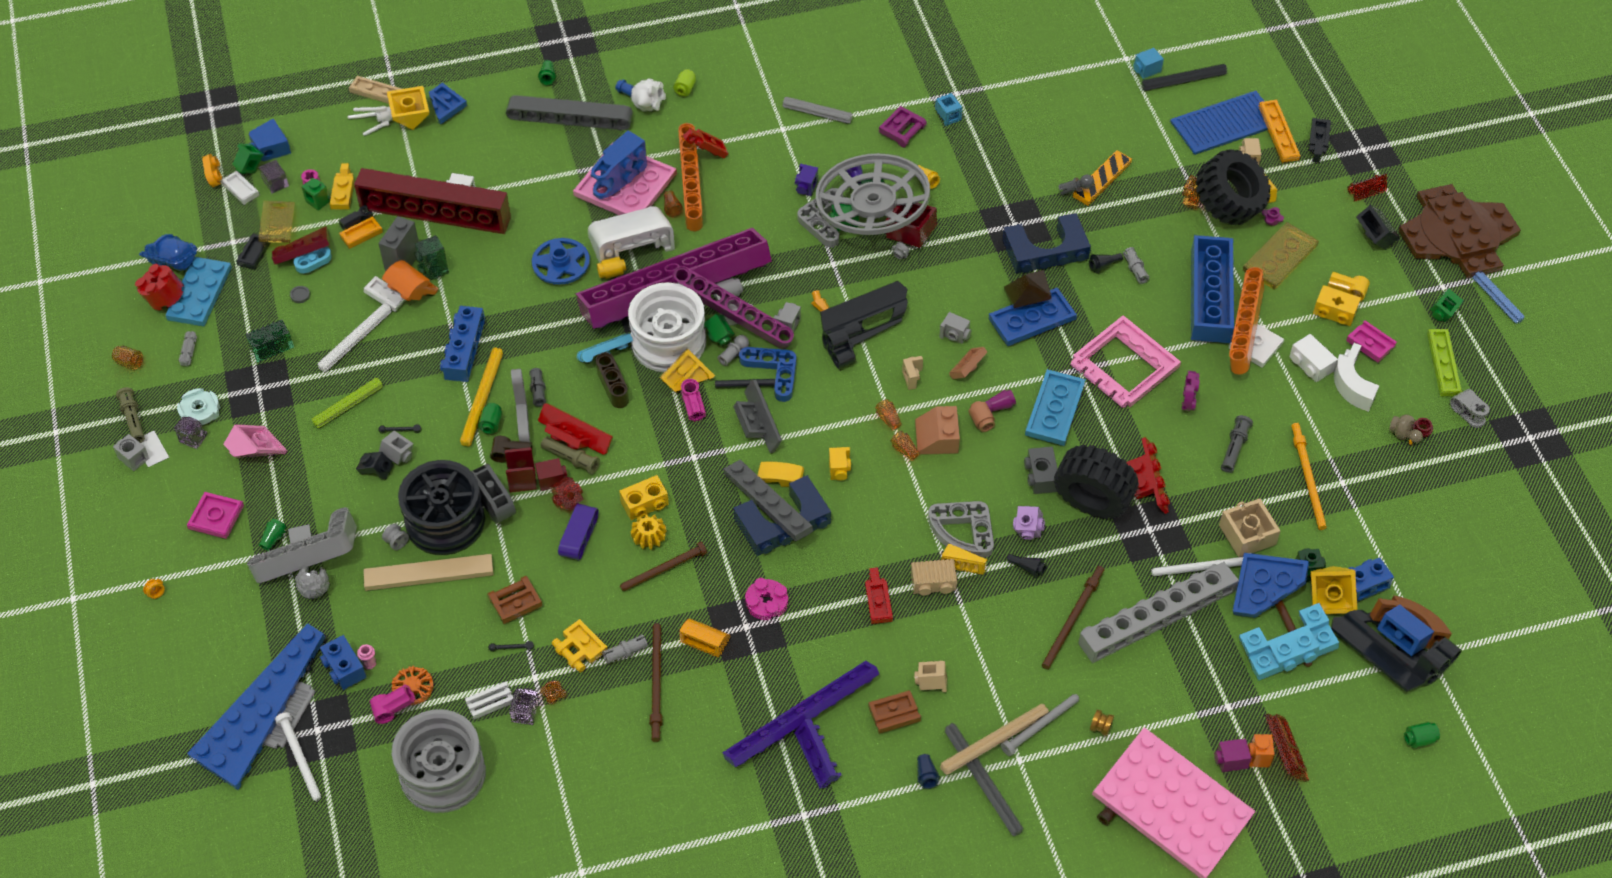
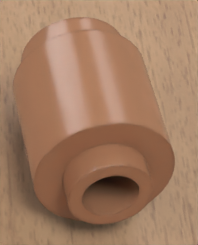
[968,401,995,432]

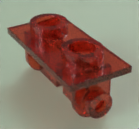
[1347,173,1387,201]

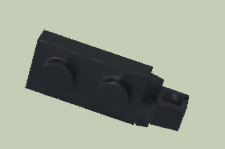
[1308,118,1331,163]

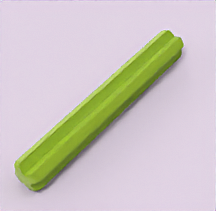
[312,378,383,428]

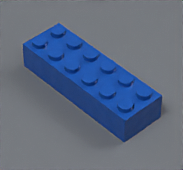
[1191,235,1234,343]

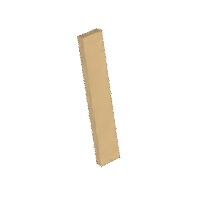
[364,554,493,591]

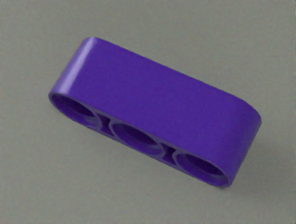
[558,503,599,560]

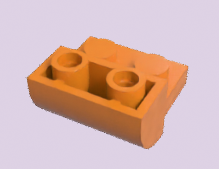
[382,260,439,301]

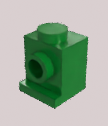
[232,144,264,174]
[301,178,331,211]
[1430,288,1464,322]
[703,314,735,346]

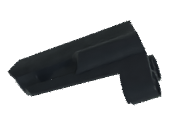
[820,281,908,369]
[1331,610,1462,692]

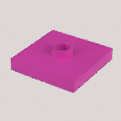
[187,492,244,539]

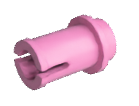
[357,644,376,669]

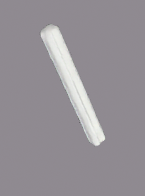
[317,303,392,372]

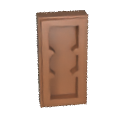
[949,347,987,379]

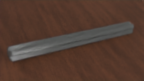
[945,723,1023,836]

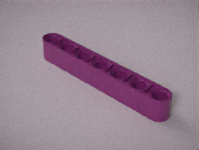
[672,266,794,349]

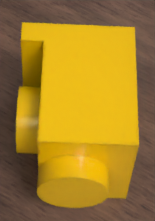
[829,447,851,481]

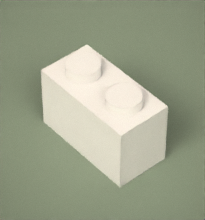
[1289,334,1338,383]

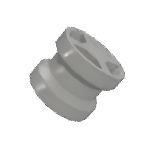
[382,524,409,550]

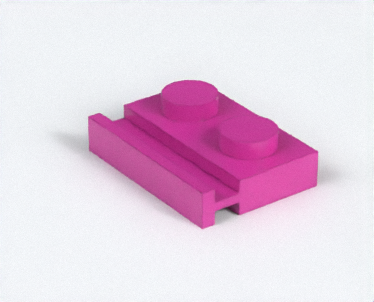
[1346,320,1397,363]

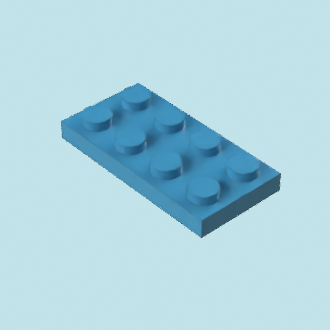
[165,257,232,326]
[1025,369,1086,446]

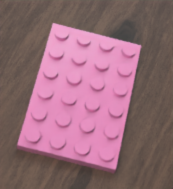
[1092,727,1255,878]

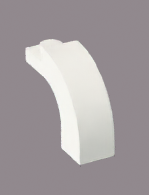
[1334,343,1379,412]

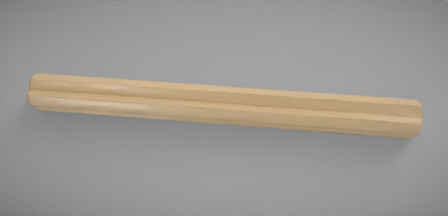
[940,704,1049,775]

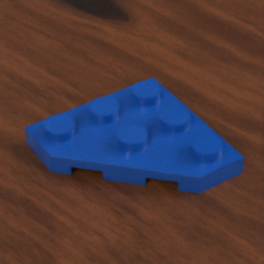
[1233,553,1309,618]

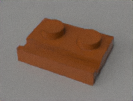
[868,690,921,734]

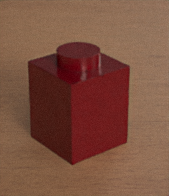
[535,458,568,491]

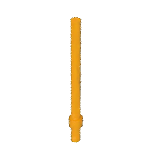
[1291,423,1327,530]

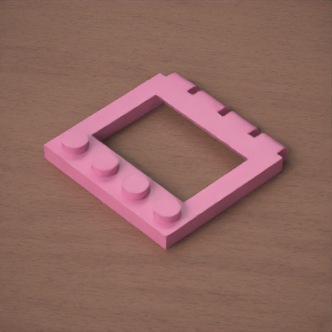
[1070,315,1181,408]

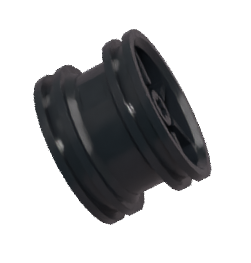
[398,460,485,555]

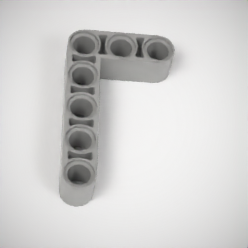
[247,507,357,583]

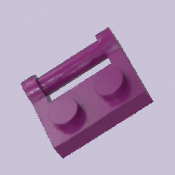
[879,106,927,147]

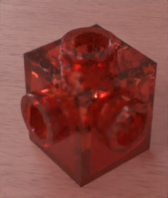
[549,477,584,511]

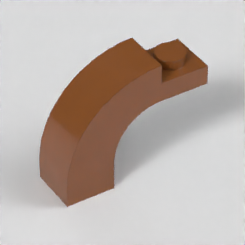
[1370,596,1452,649]

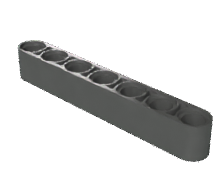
[506,95,633,130]

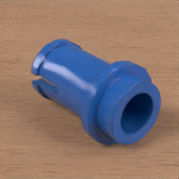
[615,79,634,97]

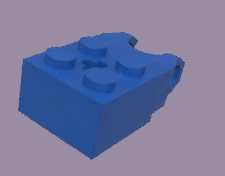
[591,130,647,199]

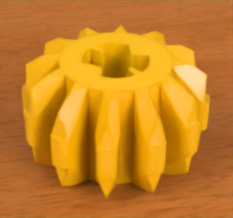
[631,514,667,550]

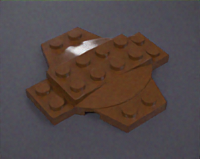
[1399,184,1521,278]

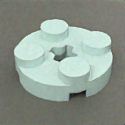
[177,389,220,428]

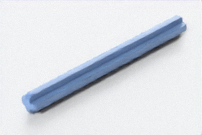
[1472,272,1524,324]

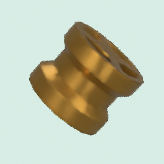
[1090,709,1114,737]

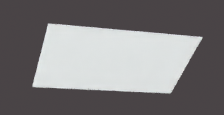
[141,431,169,467]

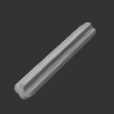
[783,97,853,123]

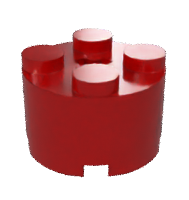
[135,264,184,310]

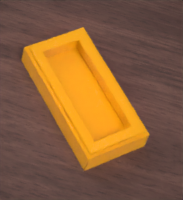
[339,216,383,249]

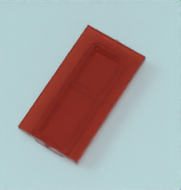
[1265,713,1309,782]

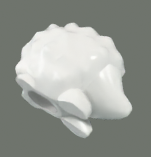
[631,79,666,112]

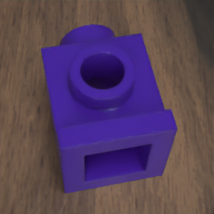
[795,163,818,196]

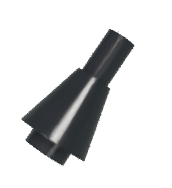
[1089,253,1123,273]
[1007,554,1047,578]

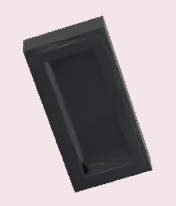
[236,234,271,270]

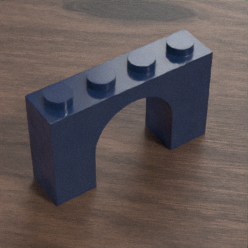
[1002,213,1091,274]
[733,475,831,556]

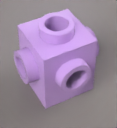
[1013,506,1045,540]

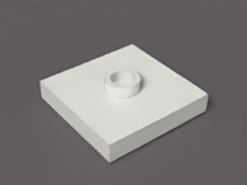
[1229,324,1284,368]

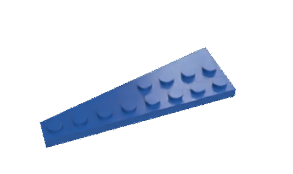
[187,623,325,790]

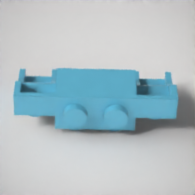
[1239,603,1339,681]

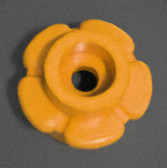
[143,579,165,599]

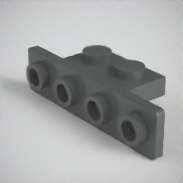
[733,380,782,453]

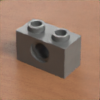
[1024,447,1057,494]

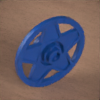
[532,238,590,285]

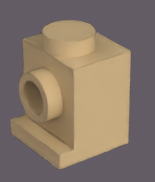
[1239,138,1261,165]
[914,661,947,692]

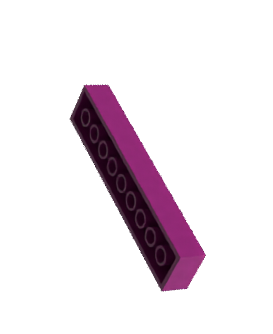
[575,227,772,329]

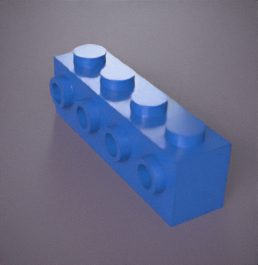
[440,306,485,382]

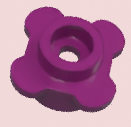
[1262,207,1284,226]

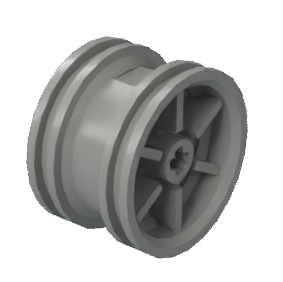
[392,709,486,813]

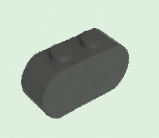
[471,463,516,524]

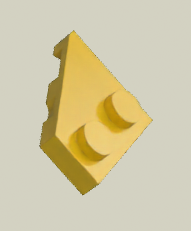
[660,349,715,392]

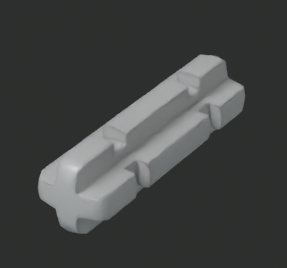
[179,331,197,366]

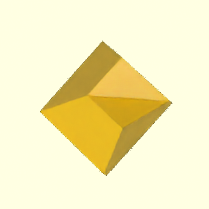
[387,86,429,130]
[1311,566,1357,614]

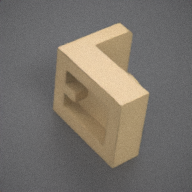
[902,356,923,390]

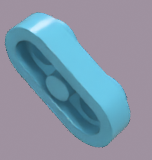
[294,247,332,273]

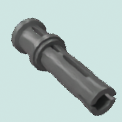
[1221,415,1253,473]

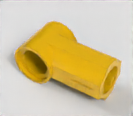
[1328,272,1370,301]

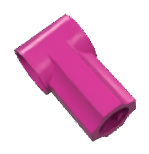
[681,379,706,422]
[370,684,416,724]

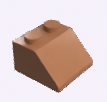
[915,406,960,455]

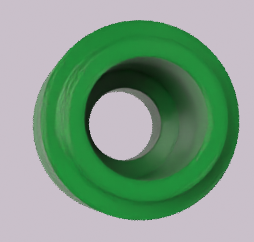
[478,403,502,434]
[1404,722,1440,748]

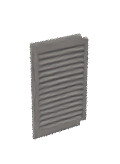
[263,681,315,749]

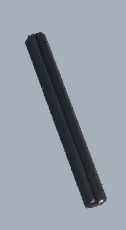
[1141,64,1227,91]

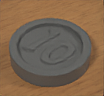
[290,286,310,303]

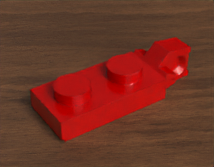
[683,128,729,158]
[865,567,893,624]

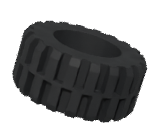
[1196,149,1271,225]
[1054,445,1139,519]

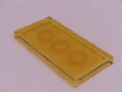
[1243,222,1319,290]

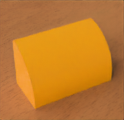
[679,619,730,658]

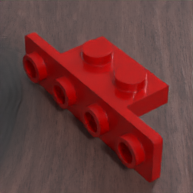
[538,403,613,455]
[1127,437,1170,514]

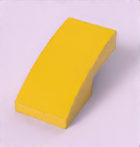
[758,462,804,487]

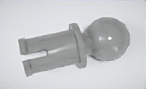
[717,335,749,366]

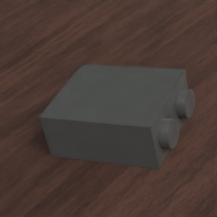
[378,216,421,272]

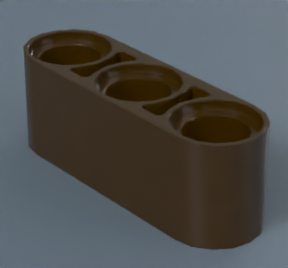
[596,352,629,408]

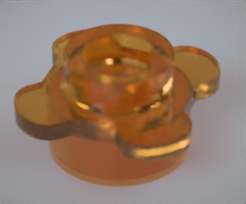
[540,680,566,704]

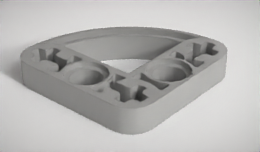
[928,501,994,558]

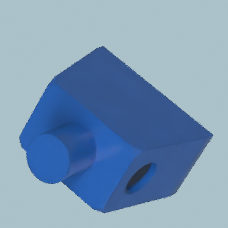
[248,119,291,161]

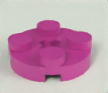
[745,578,788,620]

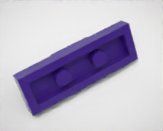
[794,719,842,788]

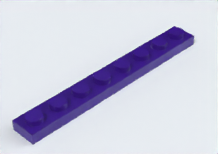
[722,660,879,767]

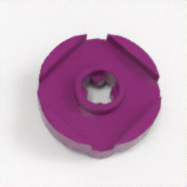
[1182,370,1200,411]

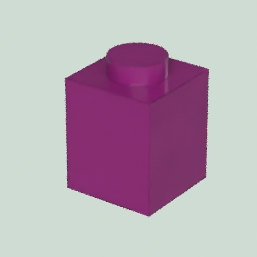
[1214,738,1252,772]

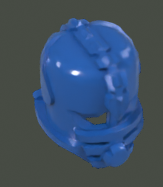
[139,234,197,271]

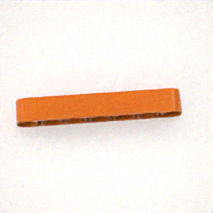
[678,123,703,232]
[1229,267,1264,375]

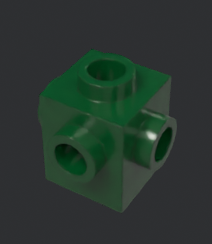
[1296,548,1326,581]

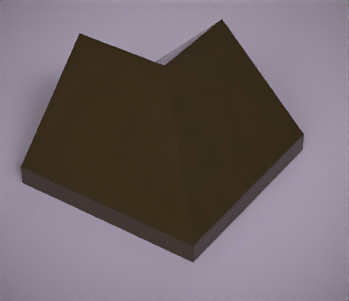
[1004,270,1052,308]

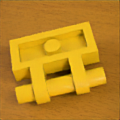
[551,619,608,672]

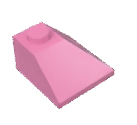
[224,425,287,458]

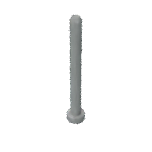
[1001,694,1079,757]

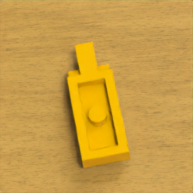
[330,163,355,209]

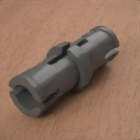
[529,368,546,407]

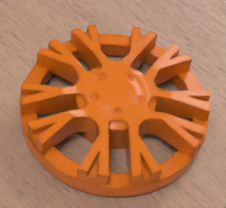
[392,666,434,705]

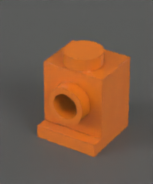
[1248,734,1274,767]

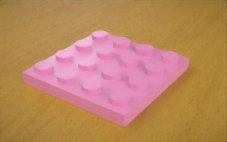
[573,155,677,215]

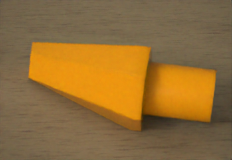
[811,290,830,311]

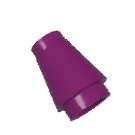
[985,389,1016,412]

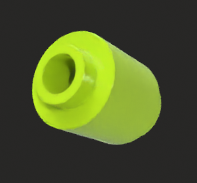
[673,69,696,96]

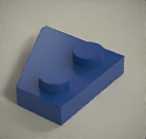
[429,83,467,124]

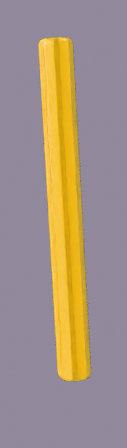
[460,347,503,447]

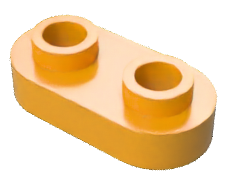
[202,154,222,188]

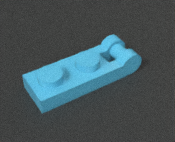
[577,333,633,362]

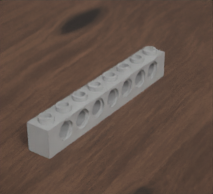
[1078,562,1239,664]

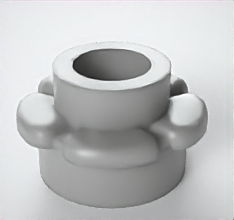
[892,242,910,260]

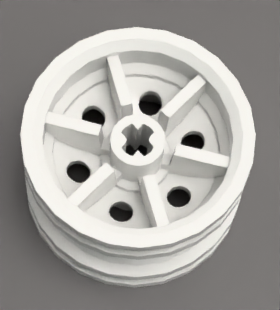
[628,283,706,372]

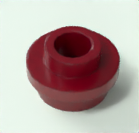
[1412,418,1433,437]

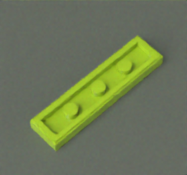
[1427,329,1462,396]

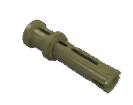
[116,387,145,443]
[541,436,600,475]

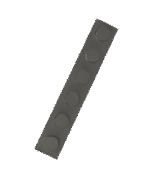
[723,460,813,541]

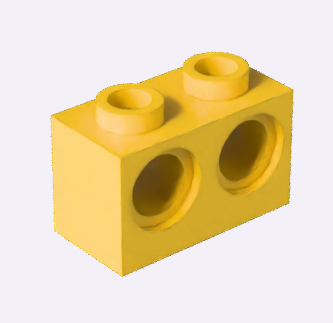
[619,475,669,521]

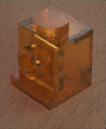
[1182,175,1201,210]

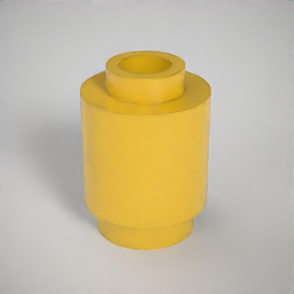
[596,256,626,279]

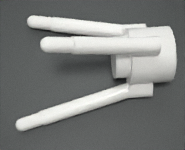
[347,106,393,136]

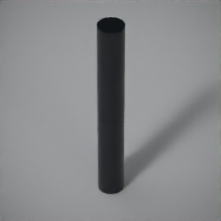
[715,379,775,388]

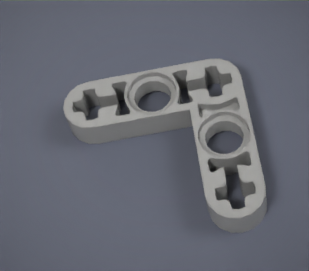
[797,188,843,247]
[511,369,530,442]

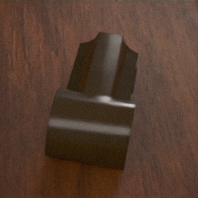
[490,435,533,463]

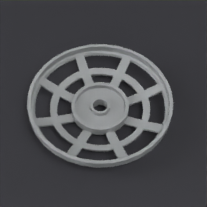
[816,153,930,235]

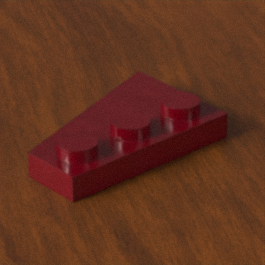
[272,226,330,265]

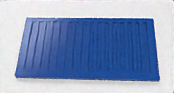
[1170,91,1268,155]

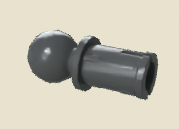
[1059,174,1094,195]

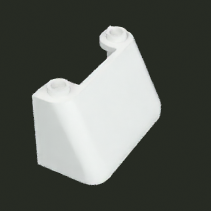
[588,206,675,263]

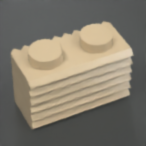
[911,559,957,596]

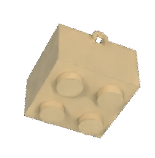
[1219,498,1280,557]

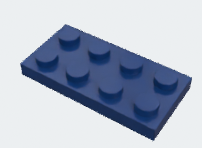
[988,287,1077,346]

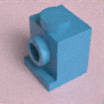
[935,93,962,126]

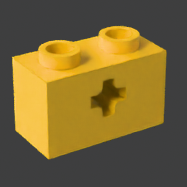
[1313,285,1361,327]

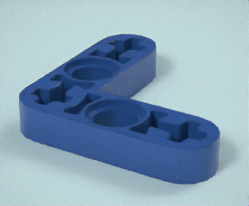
[739,347,796,402]

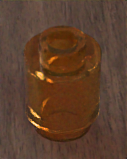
[112,345,143,370]

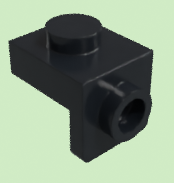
[356,452,393,480]

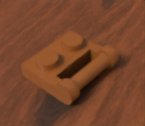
[487,576,542,624]

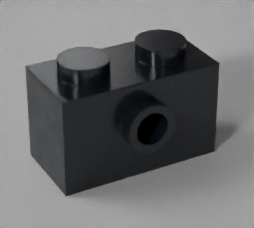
[1356,204,1400,250]

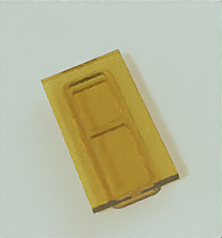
[259,201,295,243]

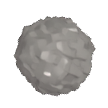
[295,567,330,599]

